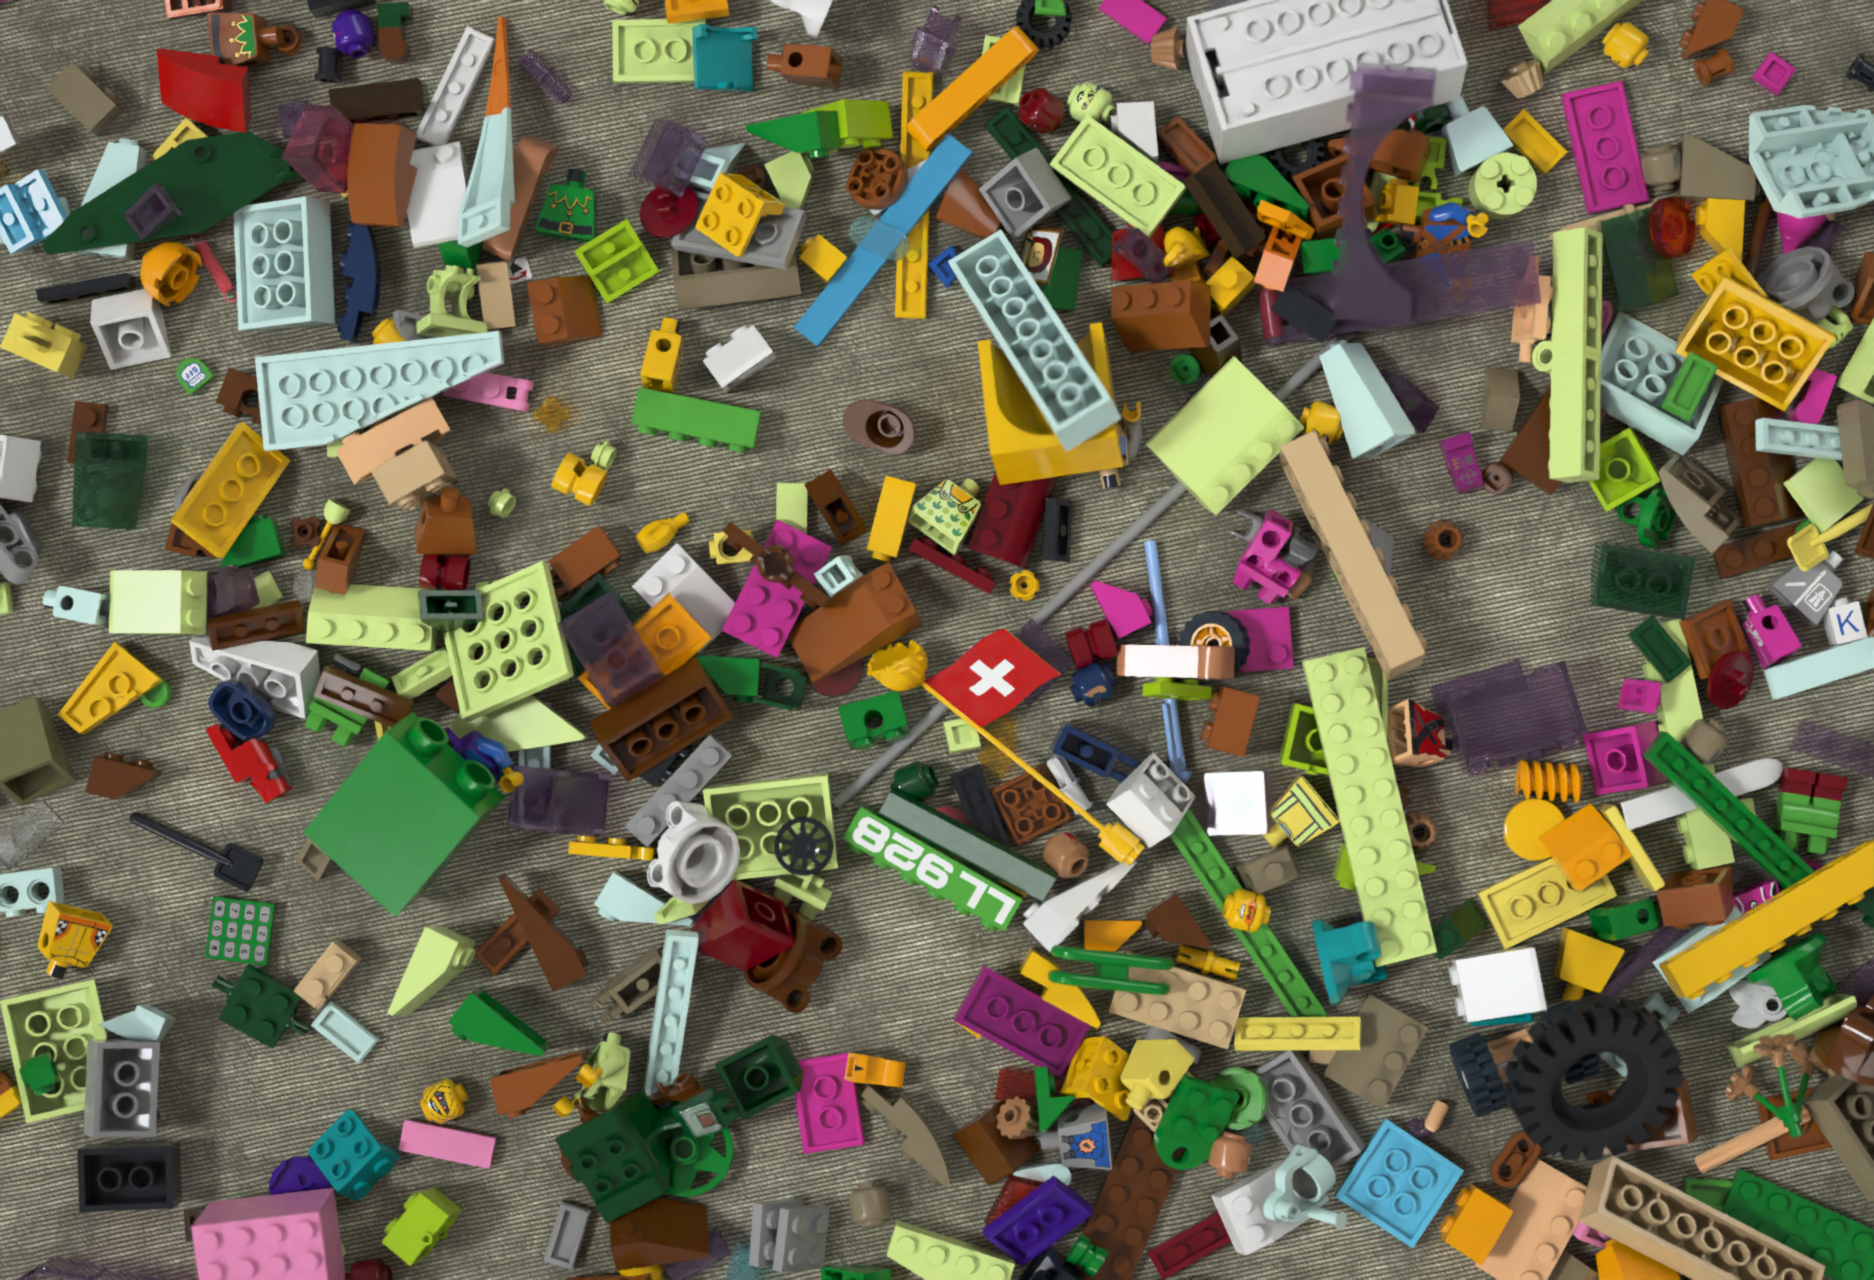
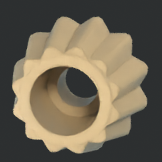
[1500,59,1543,99]

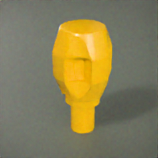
[636,512,690,554]

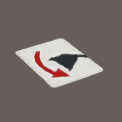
[507,257,532,285]

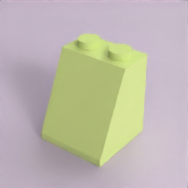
[109,570,207,634]

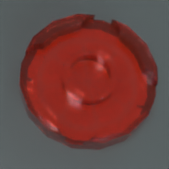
[1648,196,1697,259]

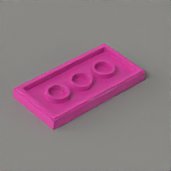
[1560,81,1649,215]

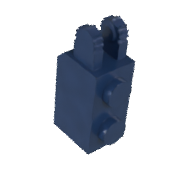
[1050,720,1141,783]

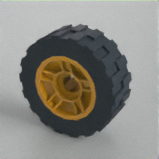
[1178,611,1251,674]

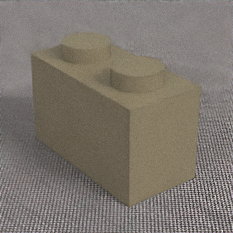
[46,62,124,137]

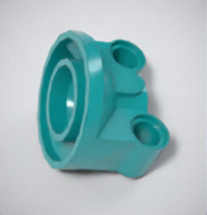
[1312,918,1388,1006]

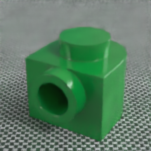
[1366,227,1407,271]
[20,1052,61,1096]

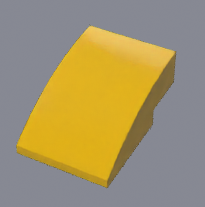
[1019,947,1101,1029]

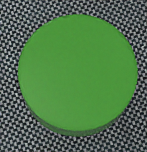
[140,678,172,708]

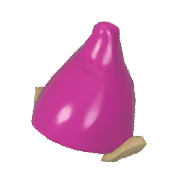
[1777,212,1835,255]

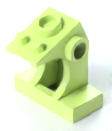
[416,265,487,338]

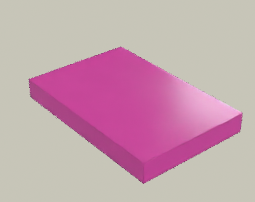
[794,1051,865,1154]

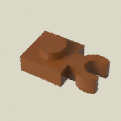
[165,523,217,558]

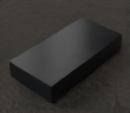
[1270,284,1340,344]

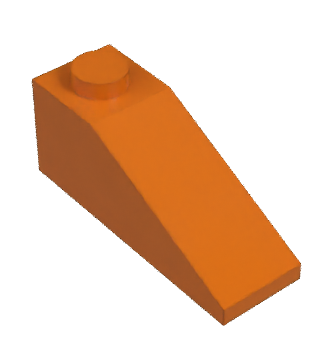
[1254,226,1302,292]

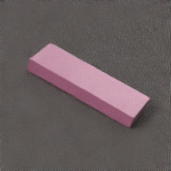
[398,1118,497,1169]

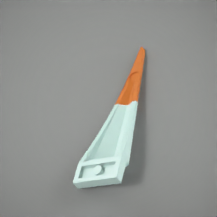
[458,16,515,247]

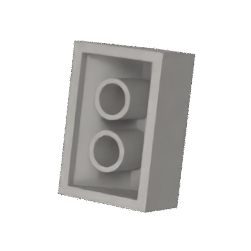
[83,1039,160,1138]

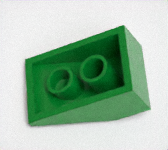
[448,987,552,1056]

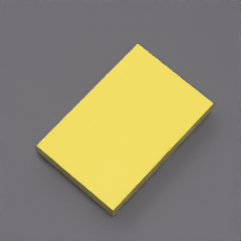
[1595,803,1665,891]

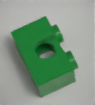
[838,691,910,750]

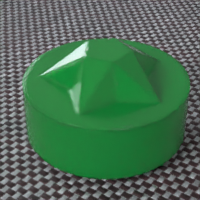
[1170,353,1202,385]

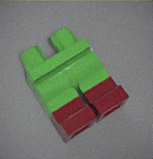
[1773,768,1848,855]

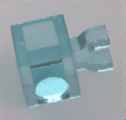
[725,1242,761,1280]

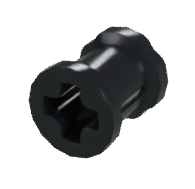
[314,47,344,83]
[1845,53,1874,93]

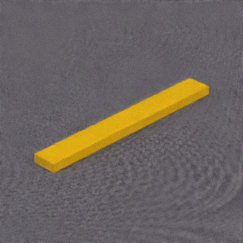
[895,71,934,319]

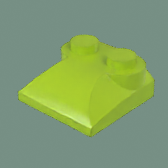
[1588,427,1661,512]

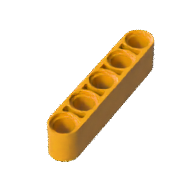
[906,26,1039,151]

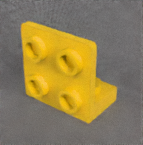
[695,172,786,257]
[1691,248,1767,298]
[1060,1036,1132,1121]

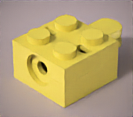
[0,312,88,379]

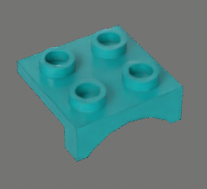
[692,24,758,92]

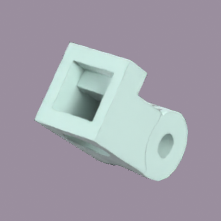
[814,555,864,597]
[1013,1160,1071,1202]

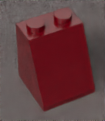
[690,879,795,971]

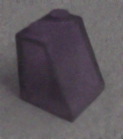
[507,765,610,836]

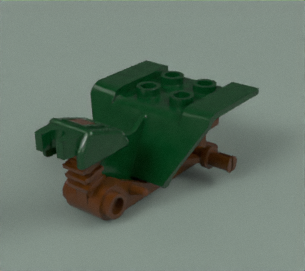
[555,1073,739,1223]

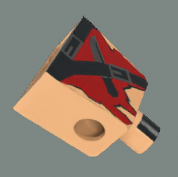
[1388,699,1453,767]

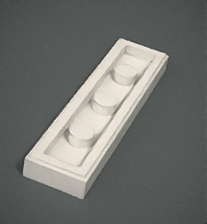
[416,26,496,147]

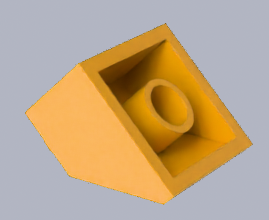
[1538,803,1632,891]
[1440,1183,1514,1266]

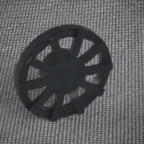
[774,817,833,876]

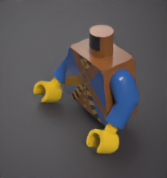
[1399,202,1489,301]

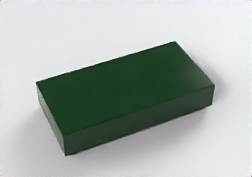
[1627,615,1692,683]

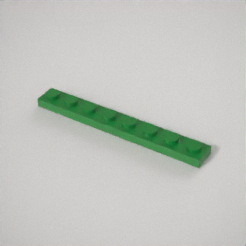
[1643,731,1814,889]

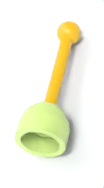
[302,498,351,570]

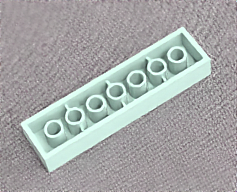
[948,229,1121,452]

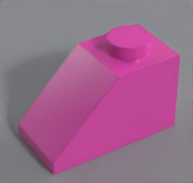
[1089,581,1153,639]

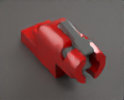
[206,723,293,804]

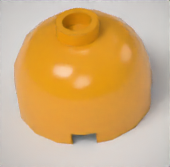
[140,242,202,306]

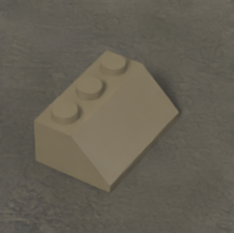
[1323,993,1429,1109]

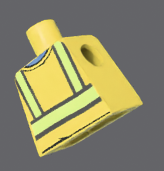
[1262,775,1340,849]

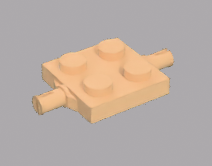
[1511,256,1553,363]

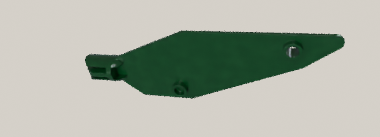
[43,131,323,255]

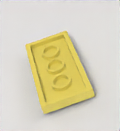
[1477,857,1617,949]

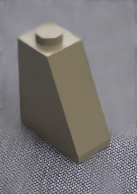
[1673,134,1760,205]
[1837,399,1874,498]

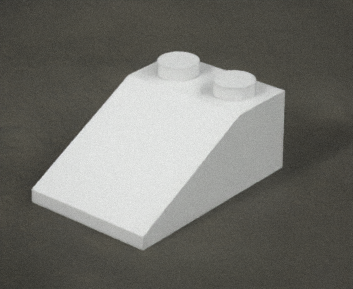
[407,141,469,248]
[632,543,735,654]
[1211,1158,1310,1255]

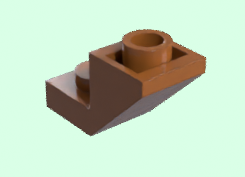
[1202,227,1267,277]

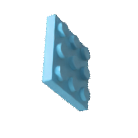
[1334,1118,1464,1248]

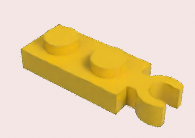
[568,835,655,860]

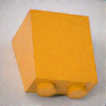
[1595,1239,1681,1280]

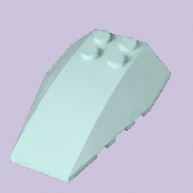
[1749,105,1874,218]

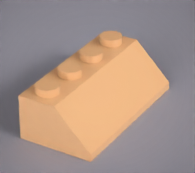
[1474,1158,1588,1280]

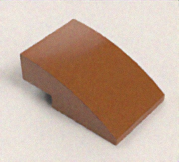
[347,123,418,228]

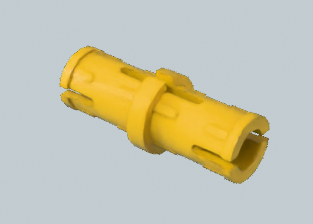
[1175,944,1240,981]

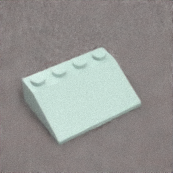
[233,197,335,331]
[1600,311,1724,455]

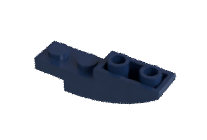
[337,221,381,344]

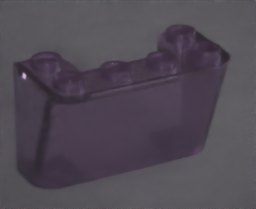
[1442,660,1588,777]

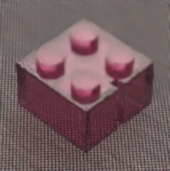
[282,105,354,193]

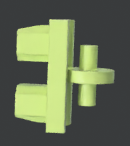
[773,874,833,919]

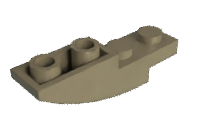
[861,1084,950,1187]

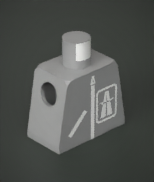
[1765,549,1843,626]

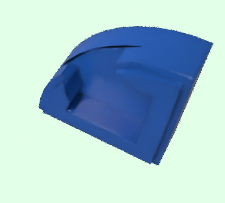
[928,245,957,289]

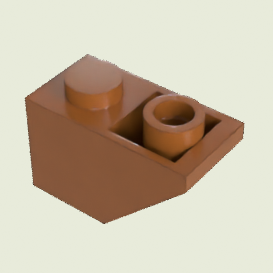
[1679,0,1744,59]

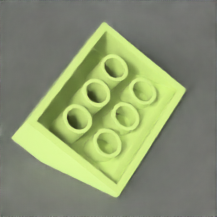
[1145,356,1304,515]
[703,773,838,880]
[0,979,108,1123]

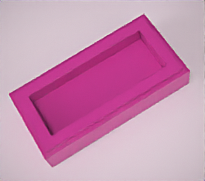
[1099,0,1167,45]

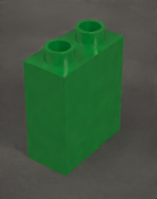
[303,712,505,917]

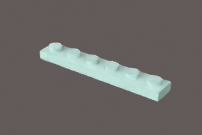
[643,930,699,1106]

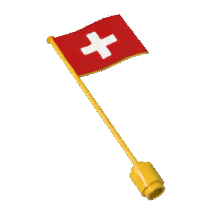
[917,628,1145,867]

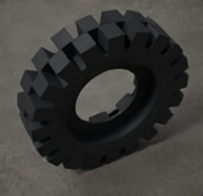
[1505,996,1683,1161]

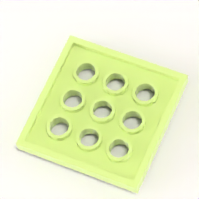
[443,561,574,722]

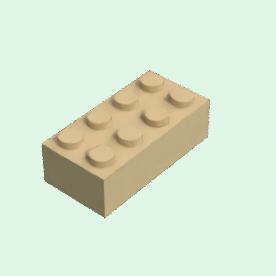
[1107,950,1246,1049]

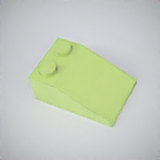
[387,926,476,1016]

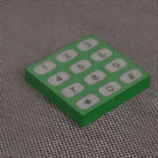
[205,896,276,966]

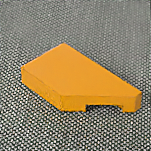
[1257,200,1315,241]
[1084,920,1142,952]

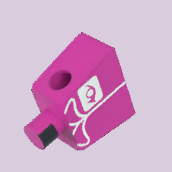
[1742,593,1802,669]

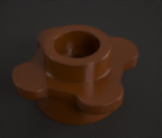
[290,516,321,548]

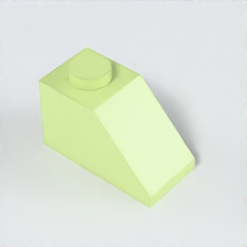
[764,151,815,210]

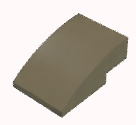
[1659,452,1743,554]

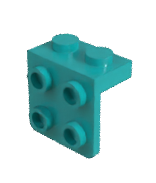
[308,1109,400,1202]

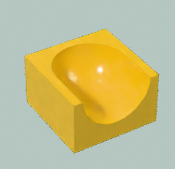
[978,322,1124,485]

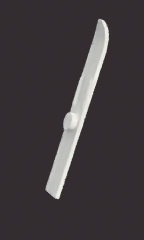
[1621,758,1783,830]

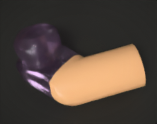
[1406,1100,1449,1139]

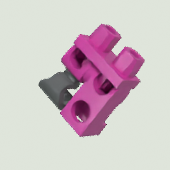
[1233,508,1320,605]

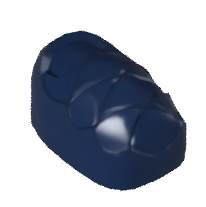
[208,679,277,740]

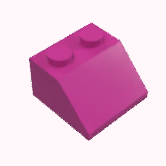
[1583,720,1668,795]

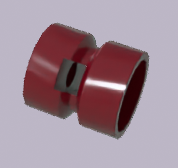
[419,554,471,590]
[1064,618,1118,669]

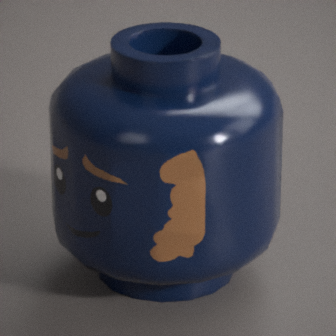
[1069,662,1117,707]

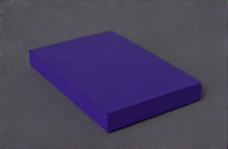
[982,1175,1094,1266]

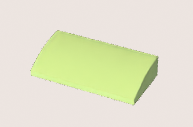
[1726,993,1857,1068]

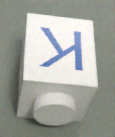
[1822,597,1868,645]

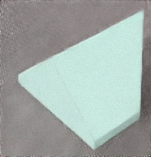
[676,142,746,193]
[98,1004,176,1042]

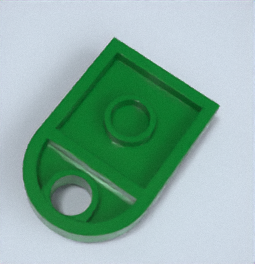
[1154,1074,1240,1170]

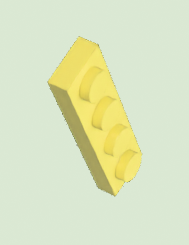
[1234,1017,1361,1051]

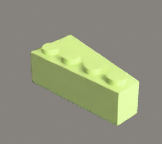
[886,1220,1015,1280]

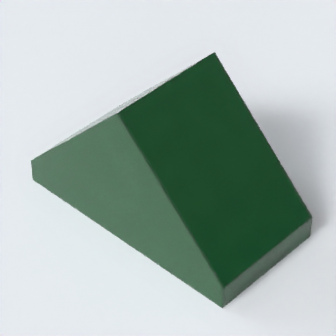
[418,590,483,633]

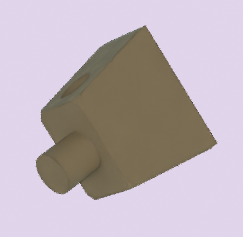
[1235,843,1301,894]

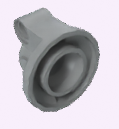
[1755,246,1855,324]

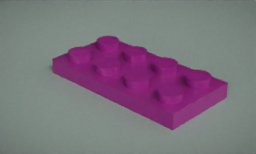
[953,964,1091,1078]

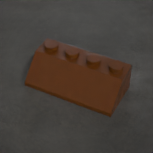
[1716,398,1804,528]
[590,657,734,782]

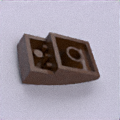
[1499,383,1607,496]

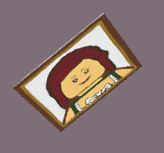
[1019,226,1063,286]

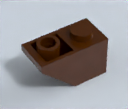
[85,751,162,800]

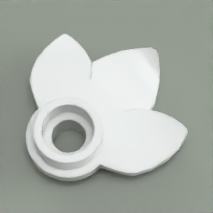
[1728,980,1787,1029]

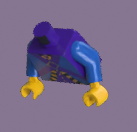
[445,728,524,793]

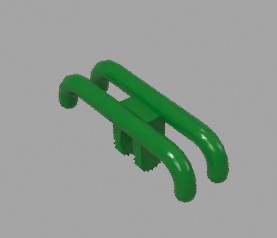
[1048,945,1174,995]

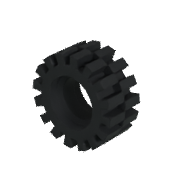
[1016,0,1072,50]
[1267,138,1324,182]

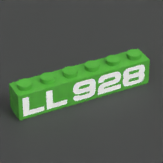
[842,803,1023,932]

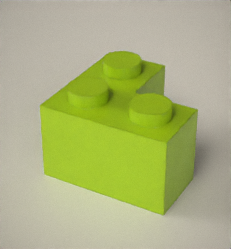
[802,99,893,154]

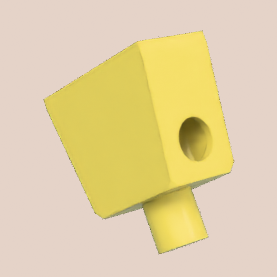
[1120,1039,1195,1110]

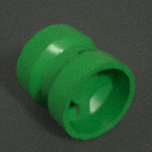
[1065,1233,1108,1277]

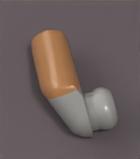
[1287,559,1315,600]

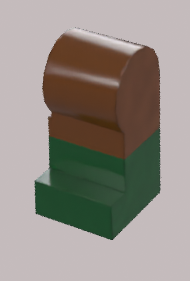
[377,2,413,65]

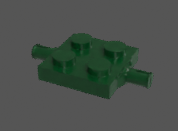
[212,964,311,1049]

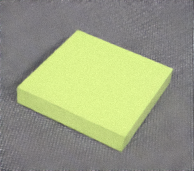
[1783,458,1864,534]

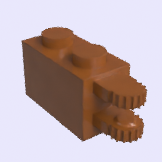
[548,525,623,600]

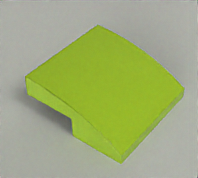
[574,219,659,303]

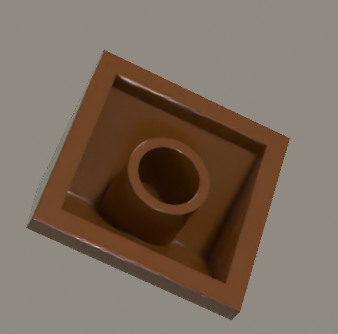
[953,1098,1039,1185]

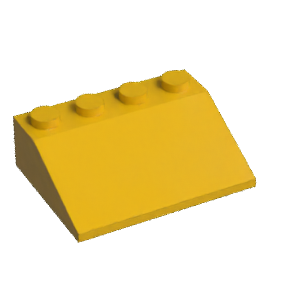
[1675,275,1836,412]

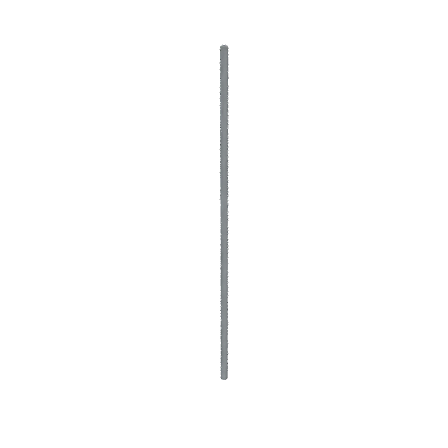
[832,320,1361,810]

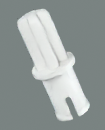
[1047,755,1092,815]

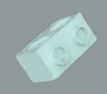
[0,866,65,917]

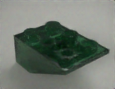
[72,432,148,530]

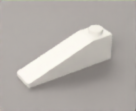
[189,637,321,719]
[1022,861,1137,953]

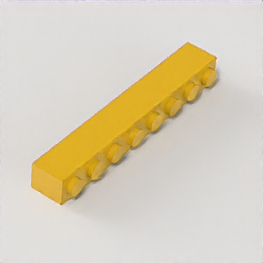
[1658,839,1874,1000]

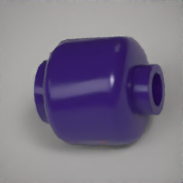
[332,9,375,58]

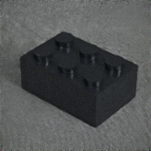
[77,1141,182,1212]

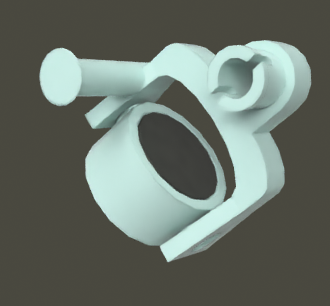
[1263,1144,1347,1230]

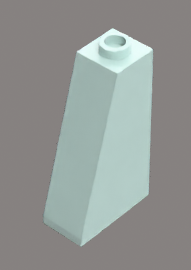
[71,139,147,261]
[1319,340,1416,459]

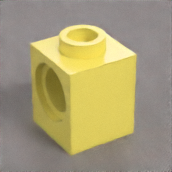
[709,530,753,565]

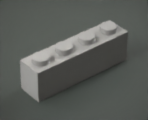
[625,735,735,847]

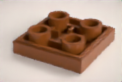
[989,763,1072,846]

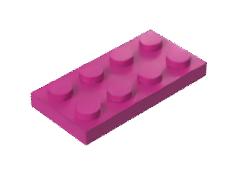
[721,520,833,658]

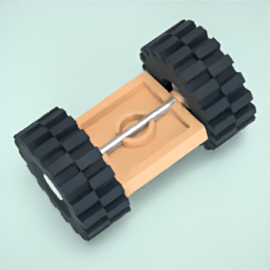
[1449,1000,1599,1117]

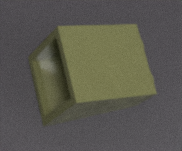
[0,696,77,805]

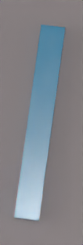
[794,133,973,348]

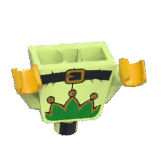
[552,1033,631,1117]

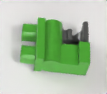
[305,653,391,747]

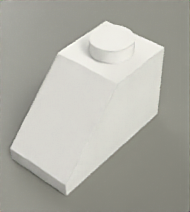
[1110,101,1158,165]

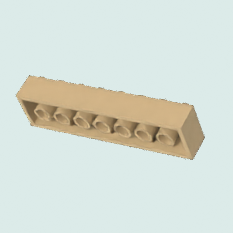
[1279,431,1427,681]
[1578,1156,1825,1280]

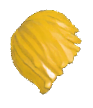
[866,640,928,691]

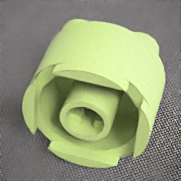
[1469,153,1537,220]

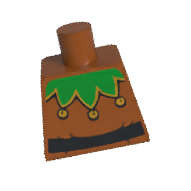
[207,12,283,69]

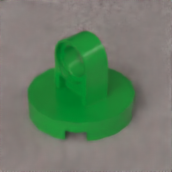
[1617,487,1677,549]

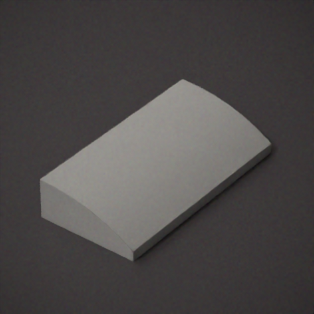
[1252,1050,1365,1169]

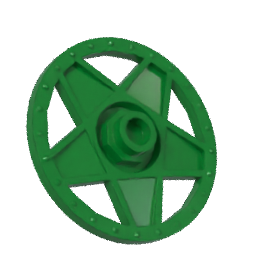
[666,1126,734,1197]

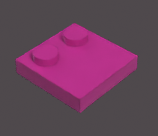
[1226,607,1294,672]

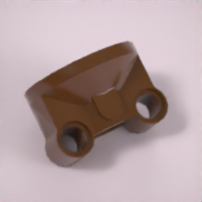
[744,909,843,1013]
[1812,995,1874,1086]

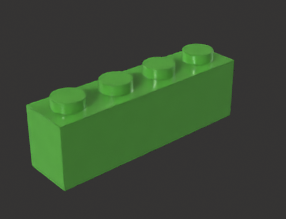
[631,387,762,454]

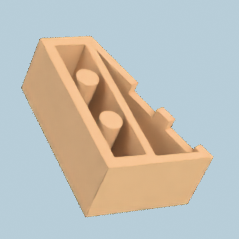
[336,397,450,485]

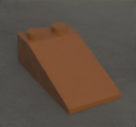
[788,562,923,684]

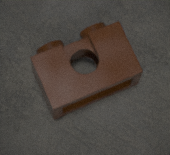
[216,368,261,425]

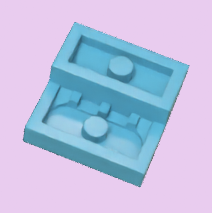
[0,169,67,254]

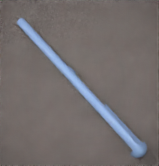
[1144,540,1192,783]

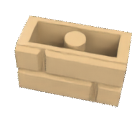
[293,939,363,1010]

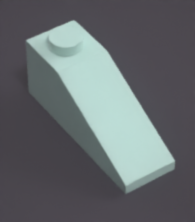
[594,871,695,926]

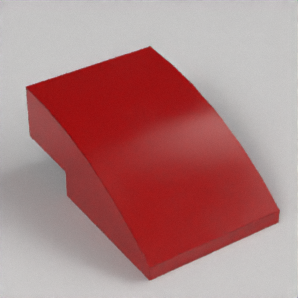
[157,48,251,133]

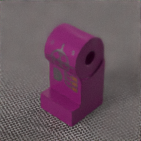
[1439,432,1483,495]

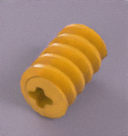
[1515,760,1583,803]

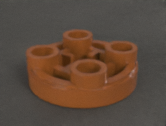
[846,148,908,210]

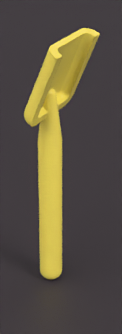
[1787,503,1873,571]

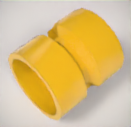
[551,452,608,507]

